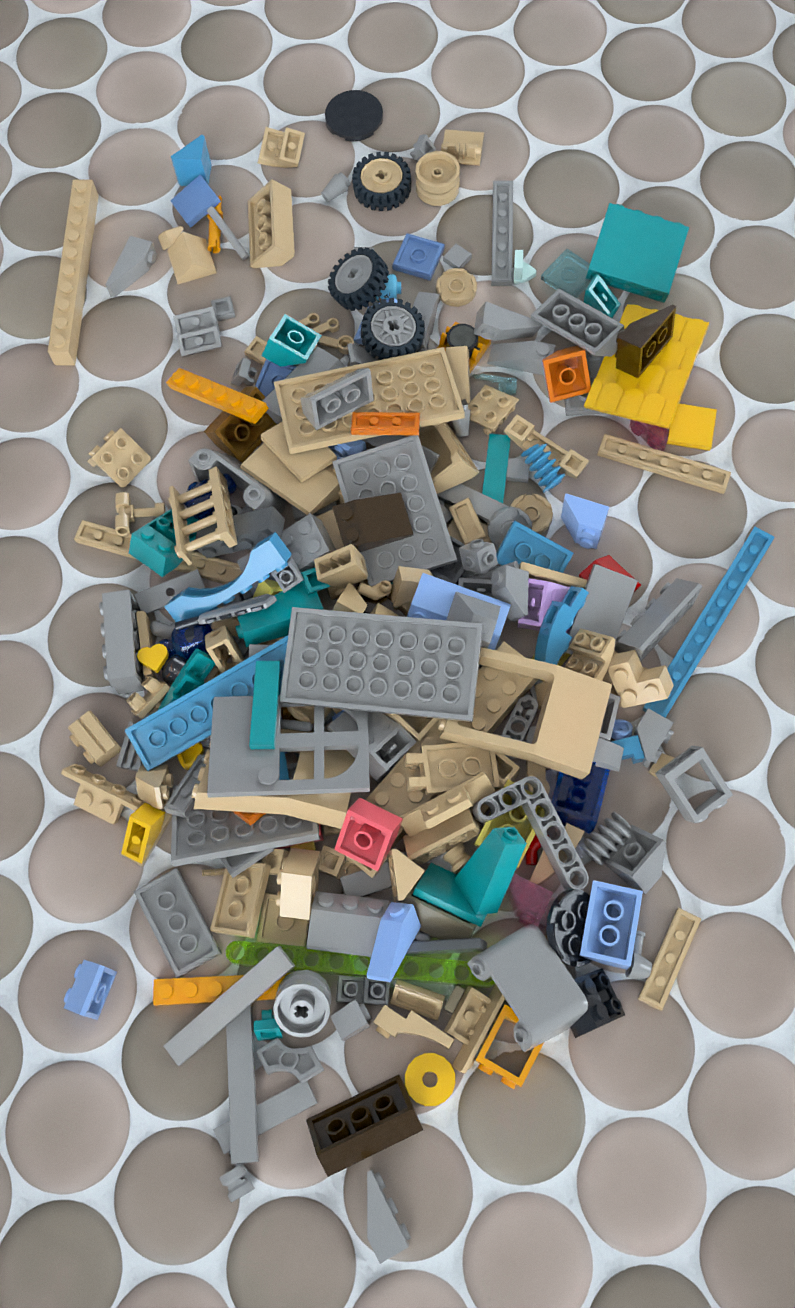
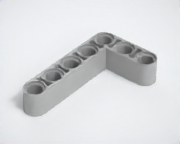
[472,776,589,890]

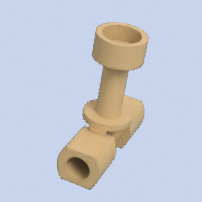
[115,492,166,536]

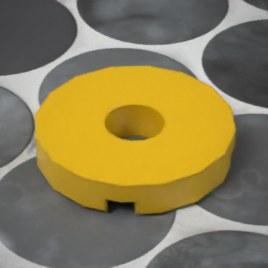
[405,1053,455,1106]

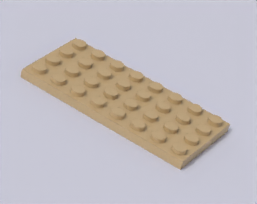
[274,347,465,454]

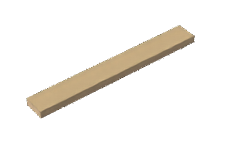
[74,520,242,584]

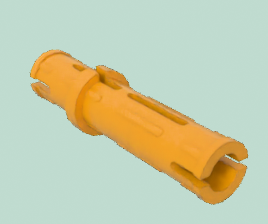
[207,195,223,253]

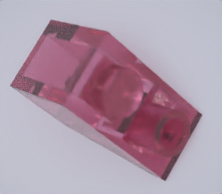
[629,420,668,452]

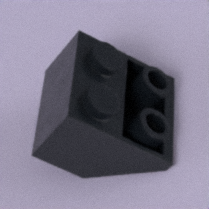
[570,968,625,1038]

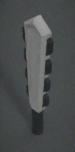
[175,594,277,631]

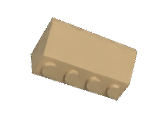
[248,179,295,268]

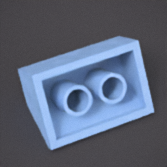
[579,880,643,970]

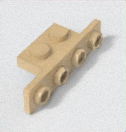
[61,764,148,825]
[400,772,495,837]
[444,984,506,1074]

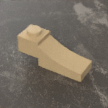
[373,1005,454,1050]

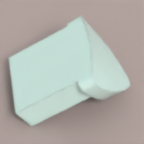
[513,250,536,284]

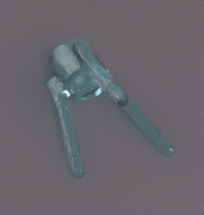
[473,373,517,395]

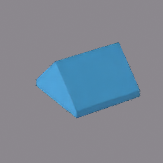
[171,135,212,186]

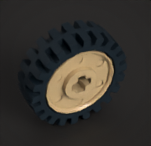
[352,152,412,211]

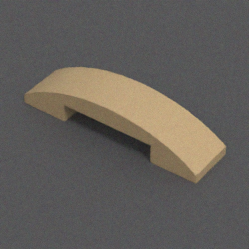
[504,415,589,478]

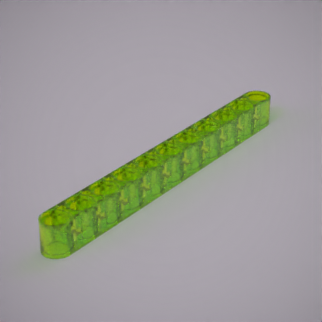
[226,941,495,989]

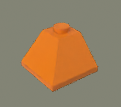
[542,345,591,403]

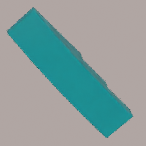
[157,648,216,711]

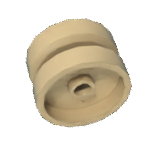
[415,151,460,206]

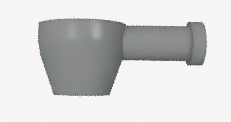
[625,931,652,979]

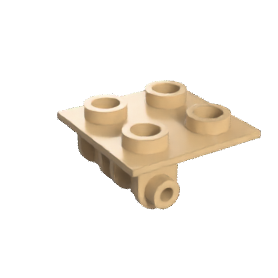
[441,130,484,166]
[468,385,519,435]

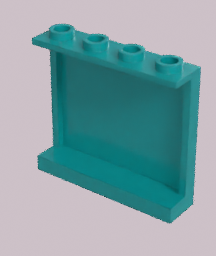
[585,203,689,303]

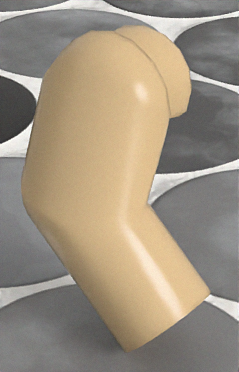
[357,580,392,600]

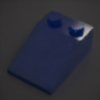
[551,762,610,834]

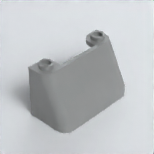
[188,449,287,514]
[467,924,588,1052]

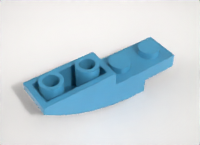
[534,586,589,665]

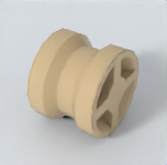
[443,844,472,874]

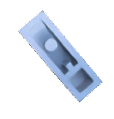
[367,902,421,982]

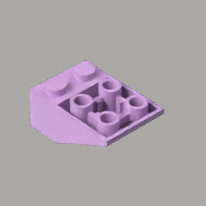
[518,578,570,634]

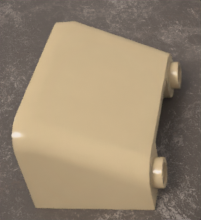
[403,422,479,494]

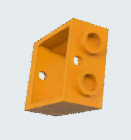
[475,1004,544,1089]

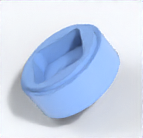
[611,719,633,740]

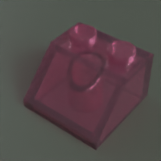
[506,874,553,927]

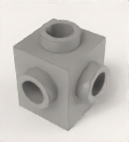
[459,539,498,574]

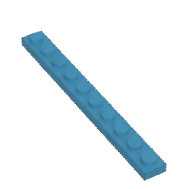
[643,527,775,718]

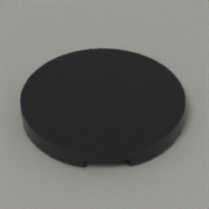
[325,90,383,141]
[547,889,592,967]

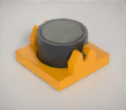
[436,321,491,374]

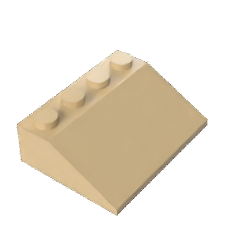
[240,443,340,515]

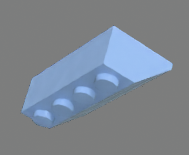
[407,573,511,650]

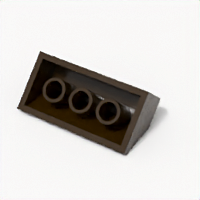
[306,1074,423,1177]

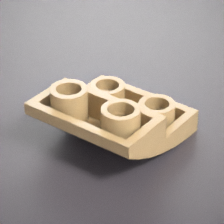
[564,628,615,681]

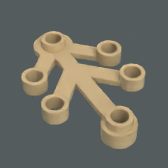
[298,313,354,355]

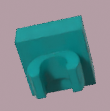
[254,1009,283,1041]

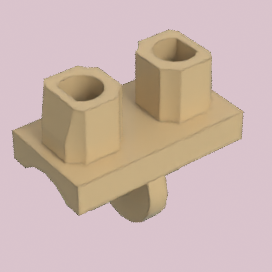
[126,676,170,719]

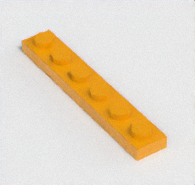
[166,368,269,424]
[153,973,290,1006]

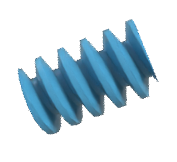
[520,443,565,493]

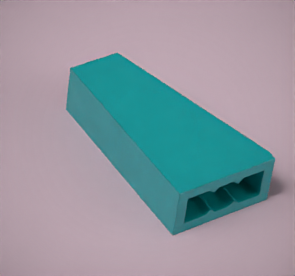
[235,582,324,647]
[454,827,527,915]

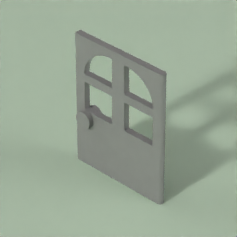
[207,695,370,798]

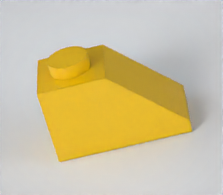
[121,803,166,864]

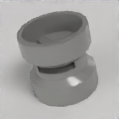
[219,1164,255,1203]

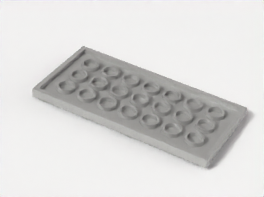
[280,607,483,722]

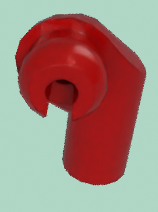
[525,834,550,866]

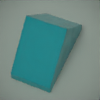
[583,274,621,318]

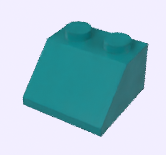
[261,314,322,367]

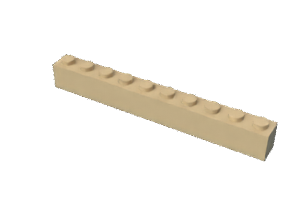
[48,180,99,365]

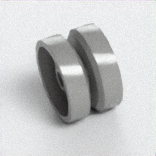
[273,970,331,1037]

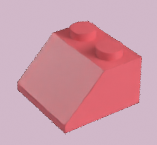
[334,797,403,871]

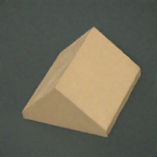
[167,232,217,284]
[387,849,425,902]

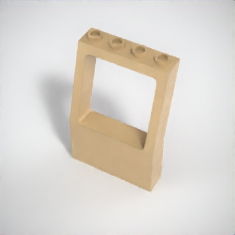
[438,647,612,779]
[191,729,355,829]

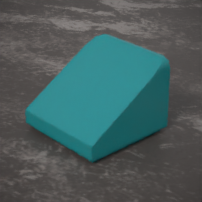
[301,568,330,594]

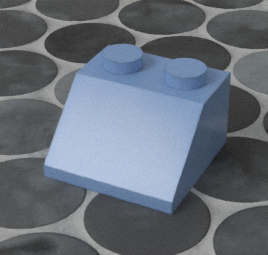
[561,494,609,549]
[64,960,117,1020]

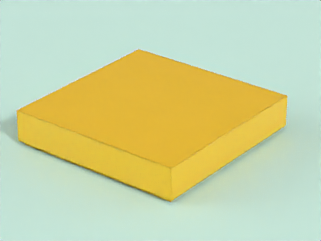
[667,404,717,451]

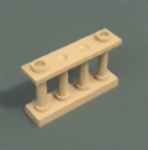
[168,466,237,565]

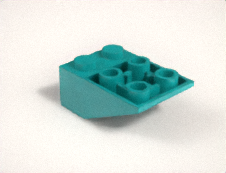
[129,508,198,577]

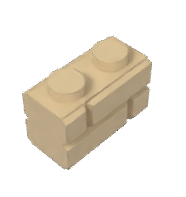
[68,710,121,767]

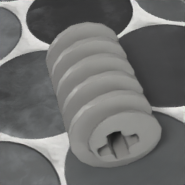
[579,811,632,866]

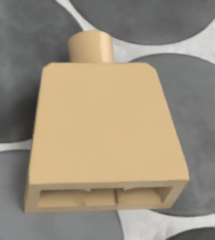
[314,544,368,588]
[205,626,244,673]

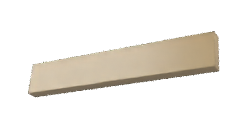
[597,434,731,494]

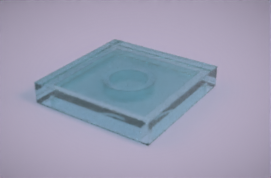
[541,249,591,298]

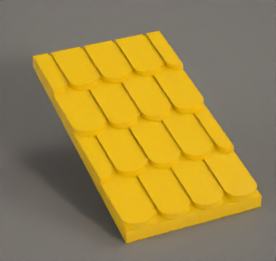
[584,304,709,429]

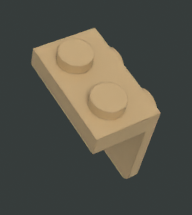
[87,428,151,488]

